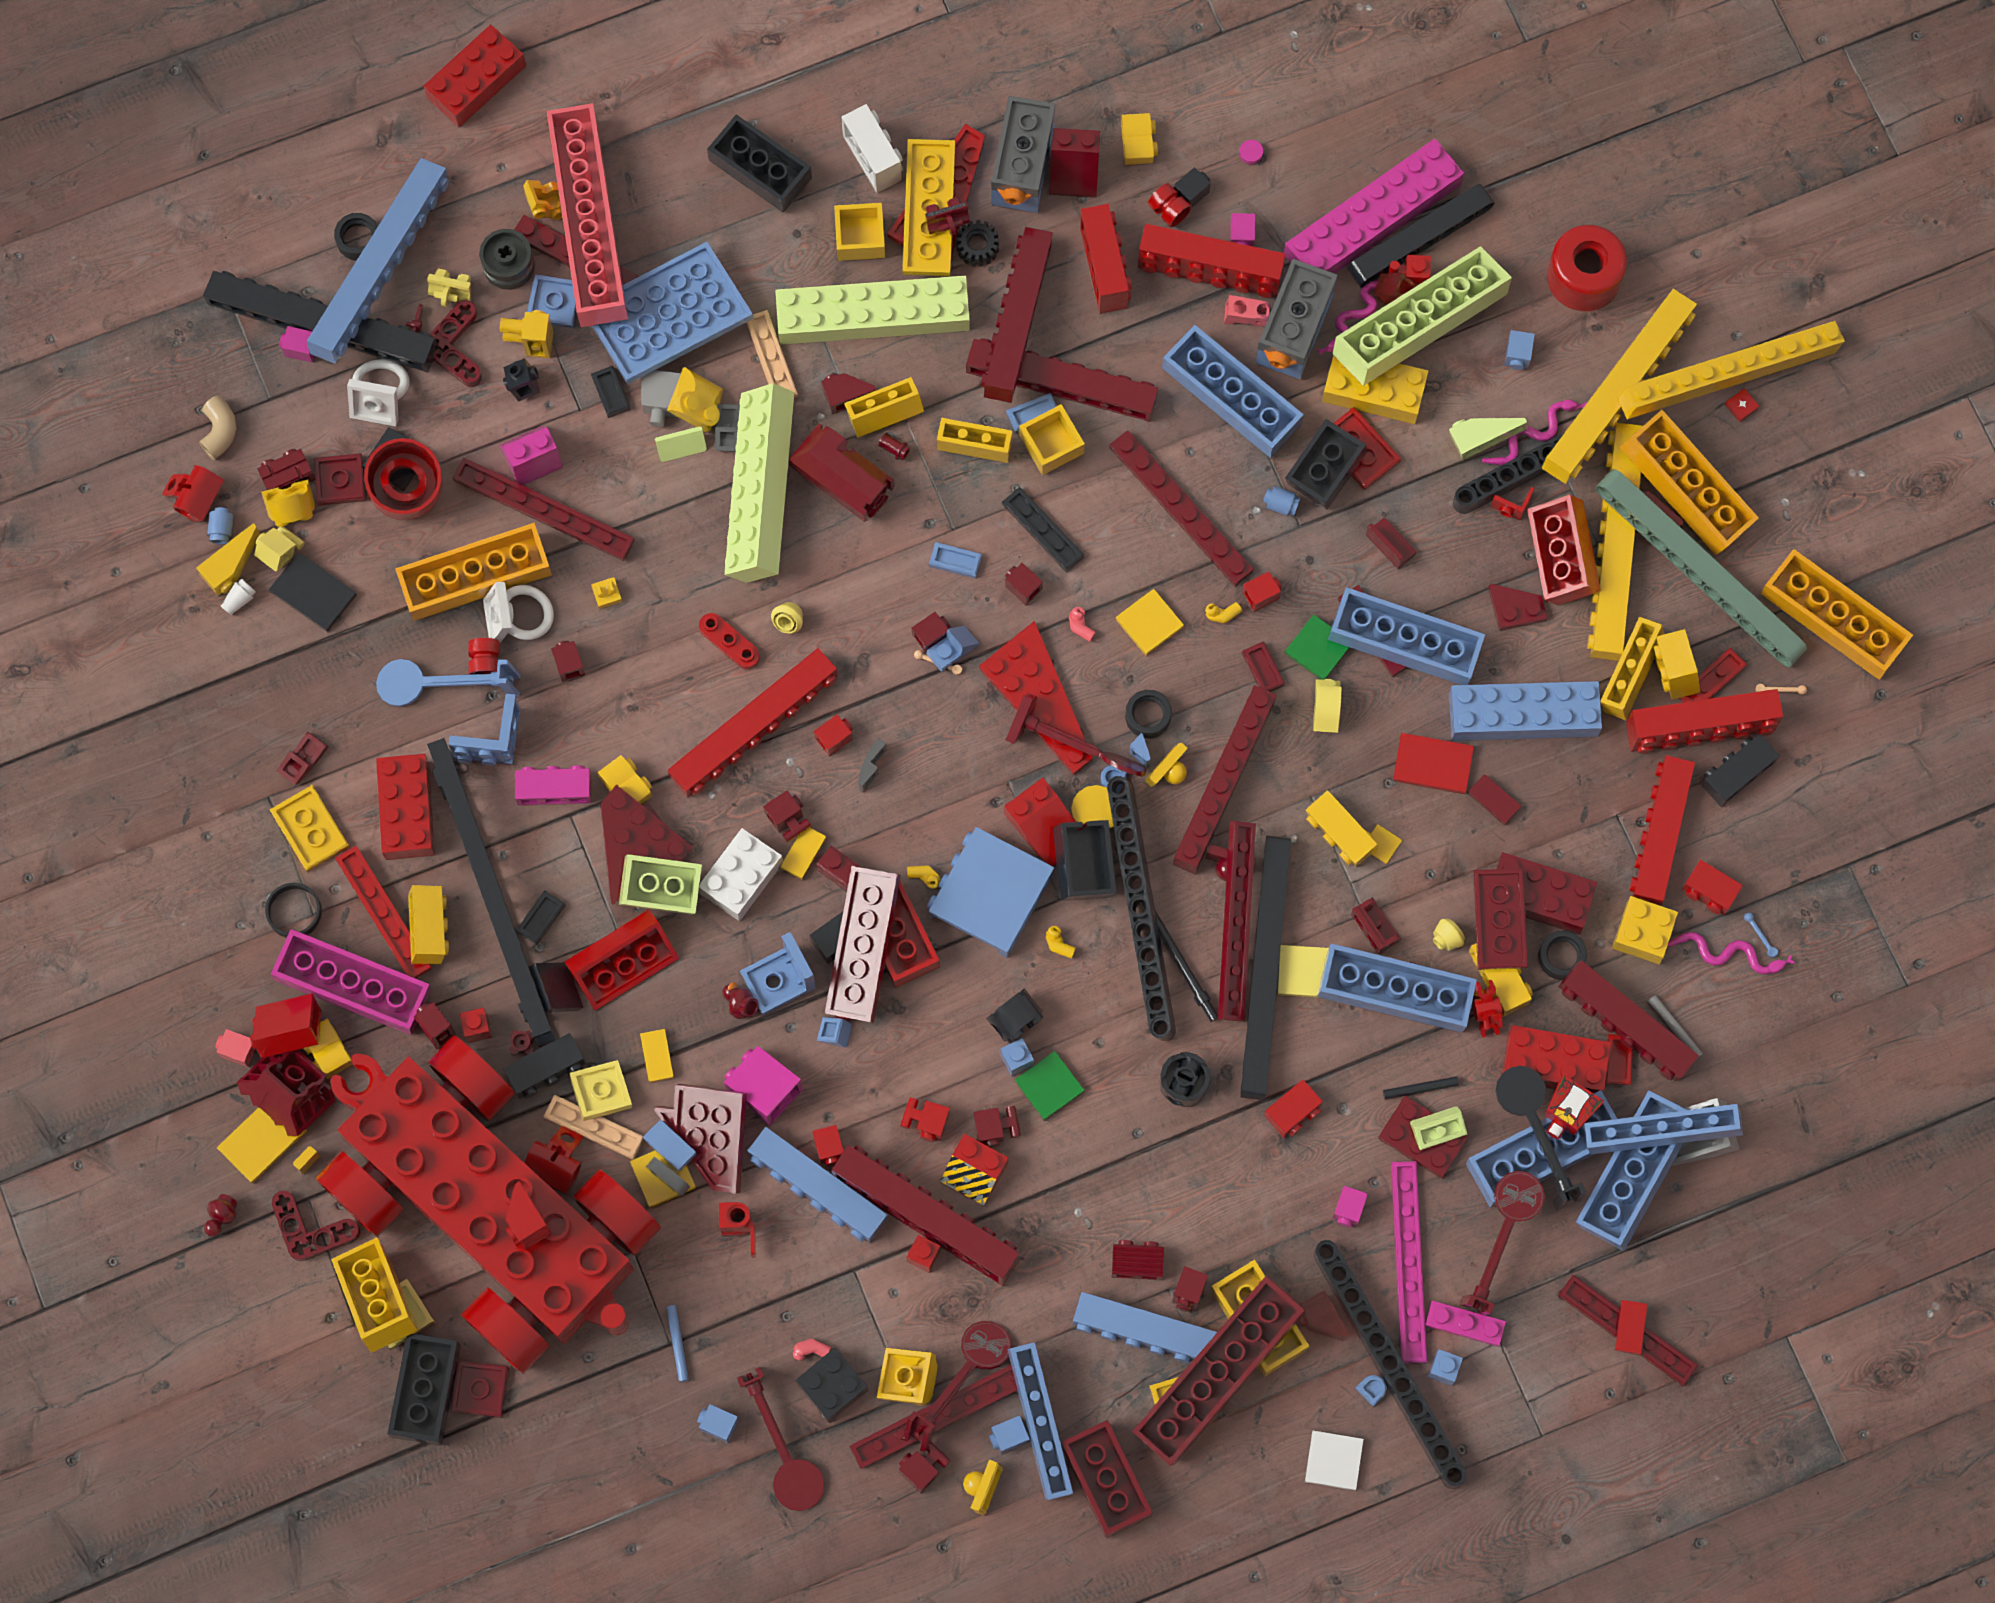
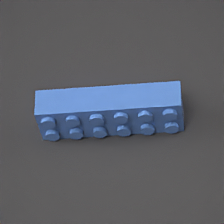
[1162,325,1304,458]
[1328,587,1485,685]
[1449,681,1602,741]
[1317,944,1477,1032]
[1466,1090,1617,1208]
[1576,1090,1686,1251]

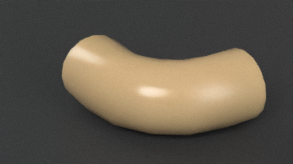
[199,395,237,460]

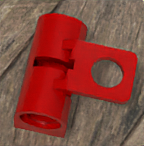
[162,465,224,522]
[525,1126,583,1193]
[719,1202,756,1258]

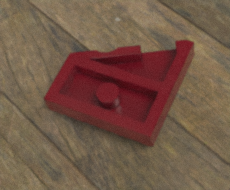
[1488,584,1547,631]

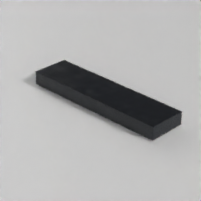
[1002,487,1084,572]

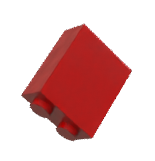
[250,993,322,1058]

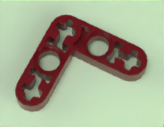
[430,300,482,387]
[271,1191,360,1262]

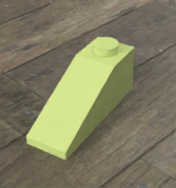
[1449,418,1528,460]

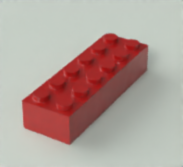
[1138,223,1286,298]
[1626,689,1783,754]

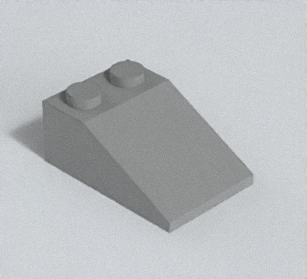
[1671,1098,1740,1166]

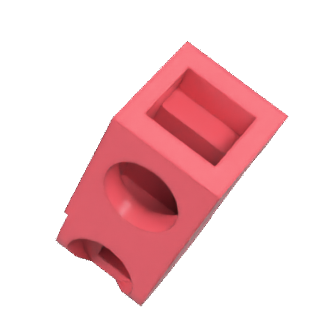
[1224,295,1271,326]

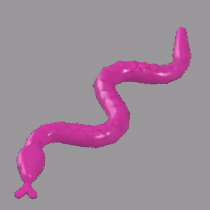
[1317,277,1390,355]
[1482,399,1588,465]
[1667,932,1795,974]

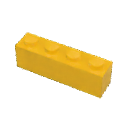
[1600,617,1665,720]

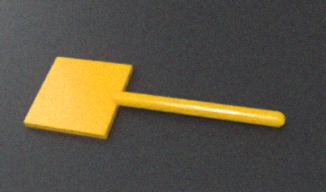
[1365,824,1402,864]

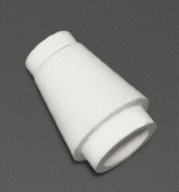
[221,579,256,615]

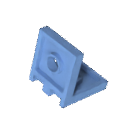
[448,694,521,766]
[740,932,816,1016]

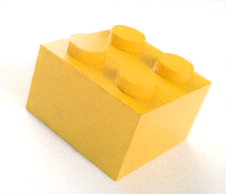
[834,203,885,261]
[1019,404,1085,475]
[1654,629,1700,700]
[1612,896,1678,964]

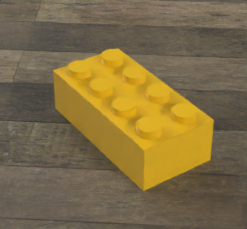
[1322,355,1428,424]
[331,1238,418,1353]
[1210,1260,1309,1377]

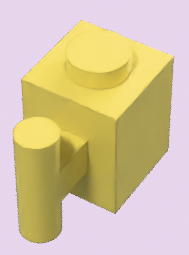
[254,526,305,572]

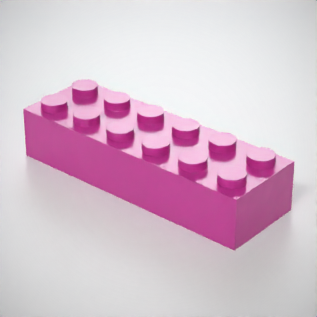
[271,929,431,1036]

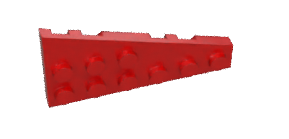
[887,124,985,257]
[979,621,1093,775]

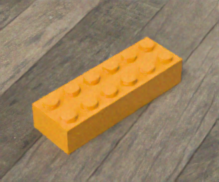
[1619,410,1759,555]
[395,523,552,621]
[1761,549,1913,680]

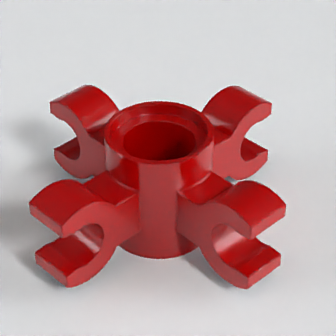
[1472,980,1503,1038]

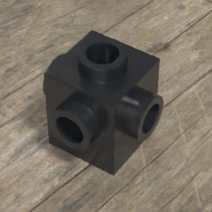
[503,358,540,402]

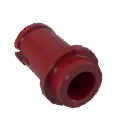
[878,433,910,460]

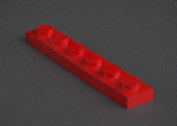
[335,846,432,979]

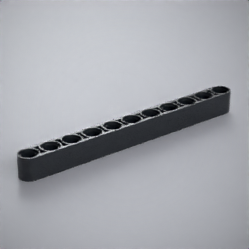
[1107,776,1176,1041]
[1240,835,1291,1100]
[1314,1240,1466,1489]

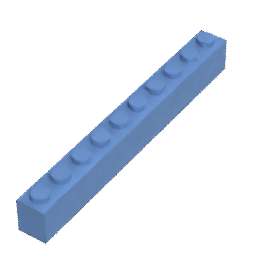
[307,158,449,364]

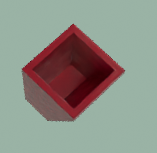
[1050,128,1100,198]

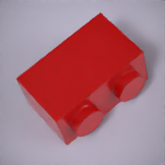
[1682,859,1743,915]
[1264,1079,1323,1138]

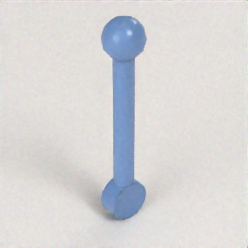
[1744,912,1778,958]

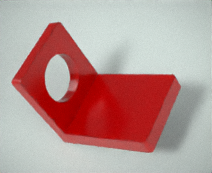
[1491,487,1534,520]

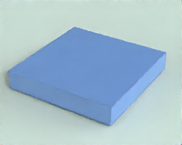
[527,274,577,328]

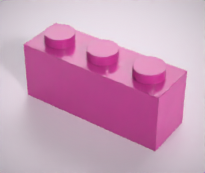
[515,765,591,805]

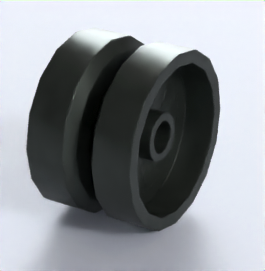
[479,229,535,290]

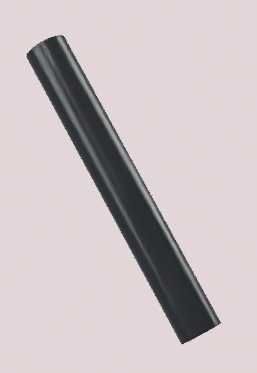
[1383,1076,1458,1100]

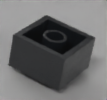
[795,1348,868,1423]

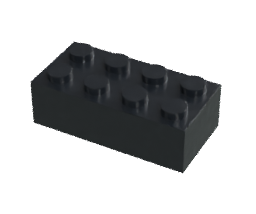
[707,114,812,213]
[387,1334,461,1446]

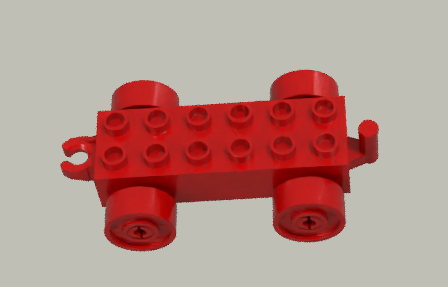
[315,1035,661,1375]

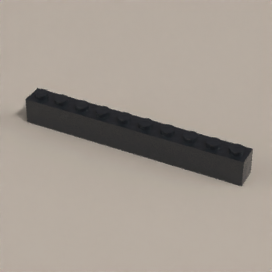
[203,270,438,373]

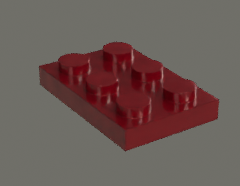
[1378,1096,1469,1179]

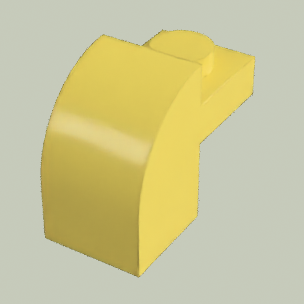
[1313,679,1341,733]

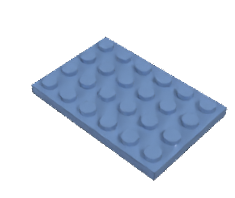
[592,242,754,384]

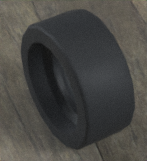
[334,213,377,261]
[1125,690,1172,739]
[1538,931,1587,980]

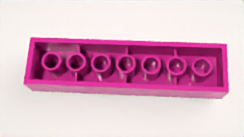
[1284,139,1464,274]

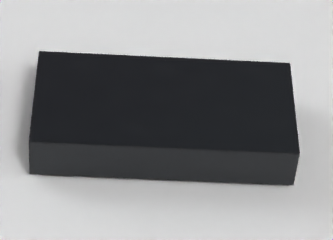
[591,366,630,418]
[516,890,566,945]

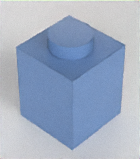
[1504,330,1535,370]
[1000,1038,1034,1077]
[1428,1349,1463,1386]
[697,1404,739,1443]
[989,1416,1030,1454]

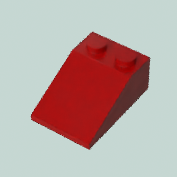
[1004,777,1079,867]

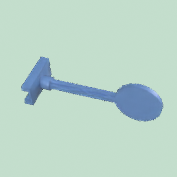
[376,659,521,707]

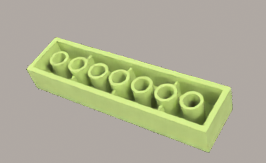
[1332,246,1512,386]
[775,276,970,345]
[724,383,794,583]

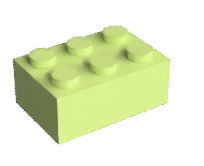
[619,855,702,915]

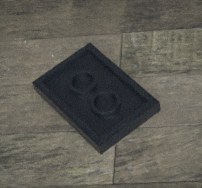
[269,552,357,632]

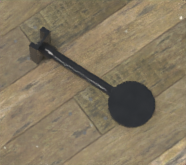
[1495,1066,1586,1210]

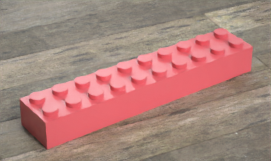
[547,103,628,327]

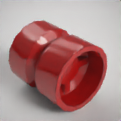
[1147,183,1192,228]
[468,638,500,675]

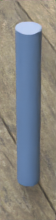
[666,1305,689,1382]

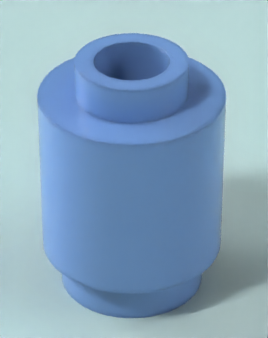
[1263,486,1300,516]
[207,507,234,544]

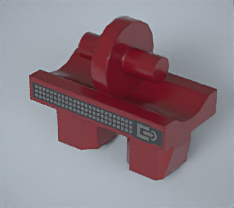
[925,197,970,236]

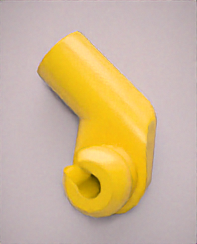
[1205,602,1242,623]
[907,865,941,889]
[1046,926,1076,959]

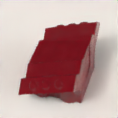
[237,1050,336,1136]

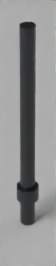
[1140,902,1218,1022]

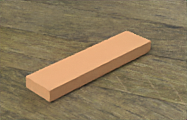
[746,310,798,398]
[543,1095,644,1160]

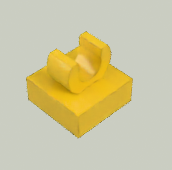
[591,577,622,609]

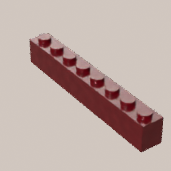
[980,227,1053,403]
[966,338,1158,422]
[1173,685,1276,874]

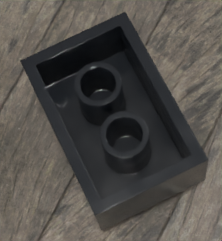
[1285,419,1368,510]

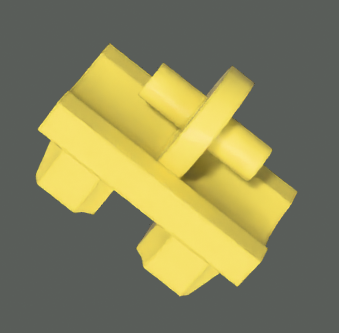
[427,269,471,307]

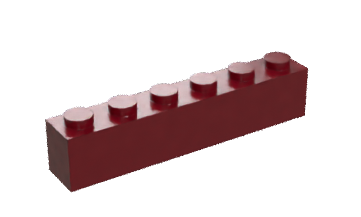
[1558,960,1699,1081]

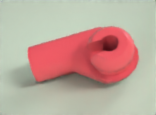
[1069,607,1096,642]
[792,1338,832,1361]

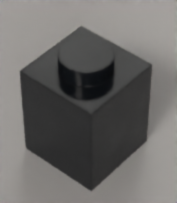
[1174,167,1211,207]

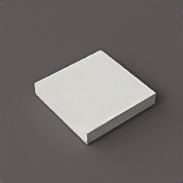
[1305,1431,1363,1491]

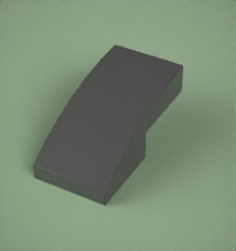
[715,404,740,452]
[858,738,887,792]

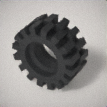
[956,220,999,267]

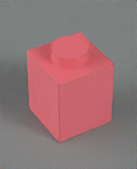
[216,1029,256,1067]

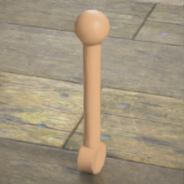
[914,650,962,675]
[1755,684,1807,695]

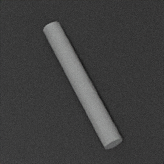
[1648,995,1703,1058]

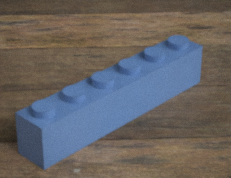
[1584,1104,1743,1154]
[748,1127,888,1243]
[1073,1292,1217,1363]
[1007,1342,1073,1500]

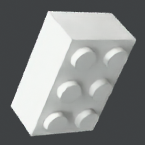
[841,104,903,193]
[699,828,783,922]

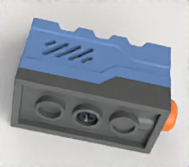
[991,96,1055,213]
[1256,259,1338,379]

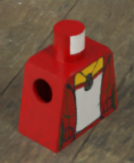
[1545,1074,1604,1140]

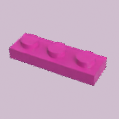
[1425,1301,1506,1347]

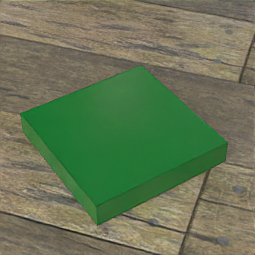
[1284,614,1350,680]
[1014,1051,1084,1121]

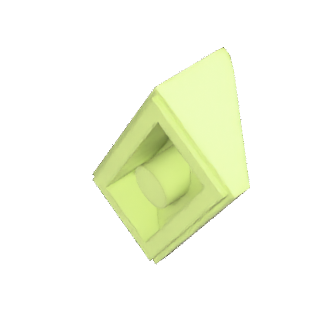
[655,426,707,462]
[1410,1107,1467,1150]

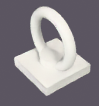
[347,359,410,426]
[483,582,554,643]

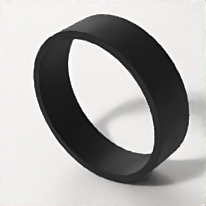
[265,883,322,938]

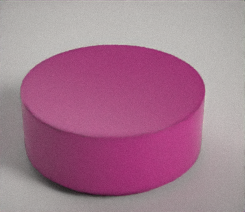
[1239,140,1263,165]

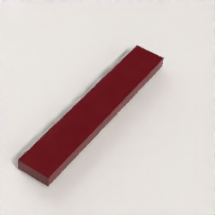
[1558,1275,1698,1386]

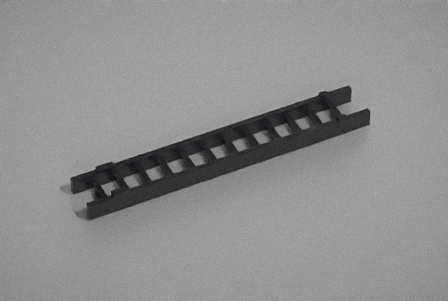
[427,738,556,1047]

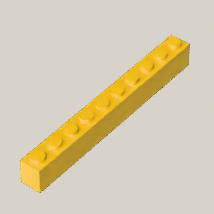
[1542,289,1697,484]
[1617,321,1845,419]
[1587,423,1642,661]

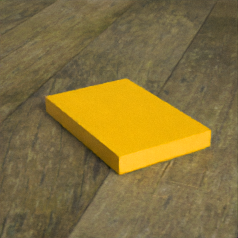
[270,785,350,872]
[217,1108,307,1184]

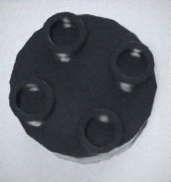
[986,988,1044,1044]
[1159,1052,1211,1107]

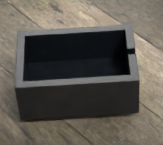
[1053,820,1117,901]

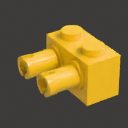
[500,310,554,358]

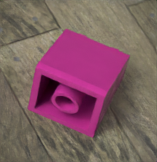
[499,425,563,485]
[724,1046,803,1126]

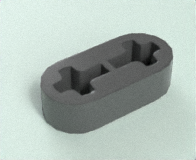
[646,1157,690,1197]

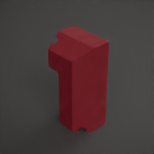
[789,424,895,522]

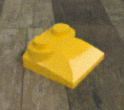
[667,367,724,432]
[877,1348,938,1406]

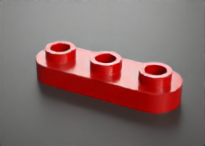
[699,613,760,670]

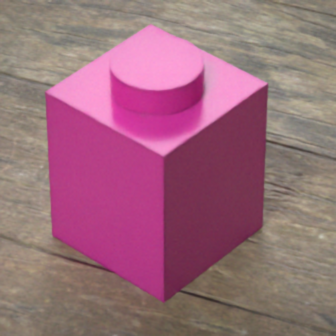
[1230,213,1255,247]
[279,326,315,363]
[1333,1186,1368,1228]

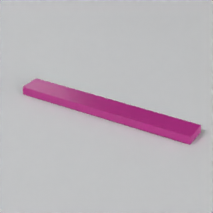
[1391,1161,1427,1364]

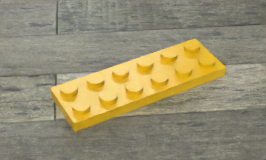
[903,139,955,276]

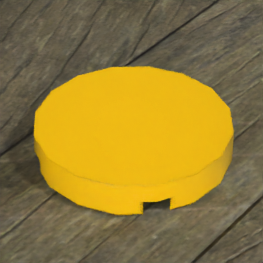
[1071,785,1113,830]

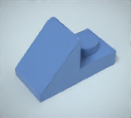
[926,626,979,672]

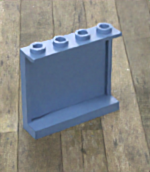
[927,827,1054,958]

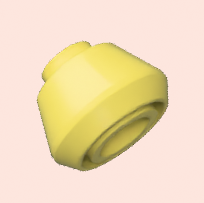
[771,602,803,634]
[1433,919,1465,951]

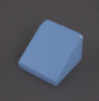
[1129,733,1151,768]
[817,1017,852,1047]

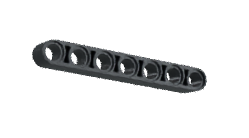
[1347,184,1495,288]
[1453,433,1598,514]

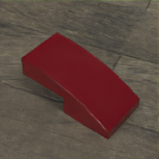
[276,732,329,785]

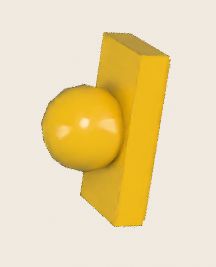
[1145,742,1188,787]
[963,1460,1003,1516]

